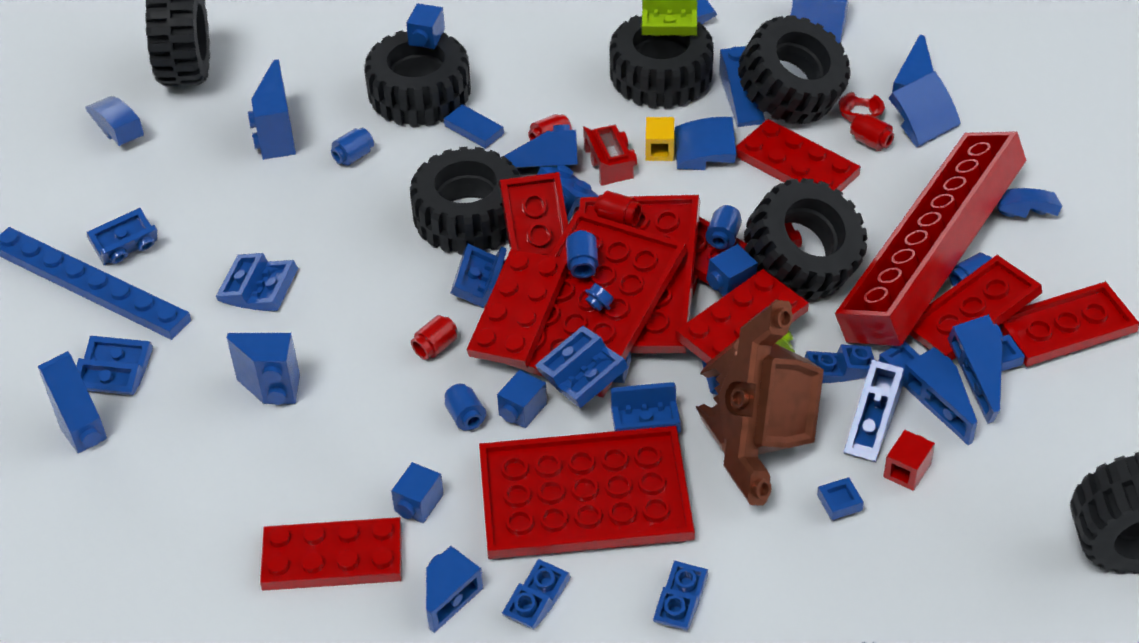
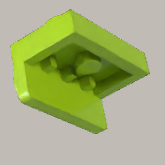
[642,0,697,36]

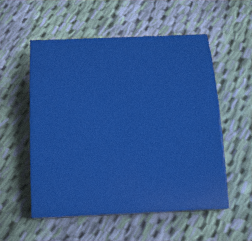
[889,71,961,148]
[674,117,736,170]
[216,253,298,311]
[535,326,629,408]
[76,336,153,395]

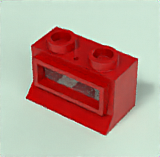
[583,124,637,186]

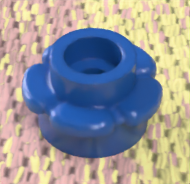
[585,283,614,312]

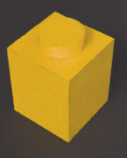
[645,117,675,161]

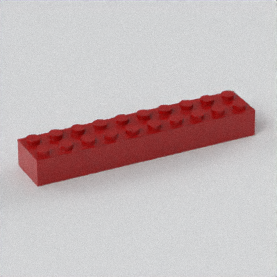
[835,131,1027,346]

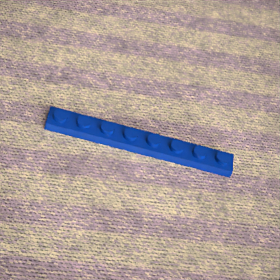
[0,227,191,340]

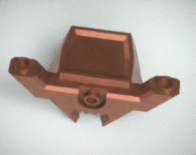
[696,300,824,506]

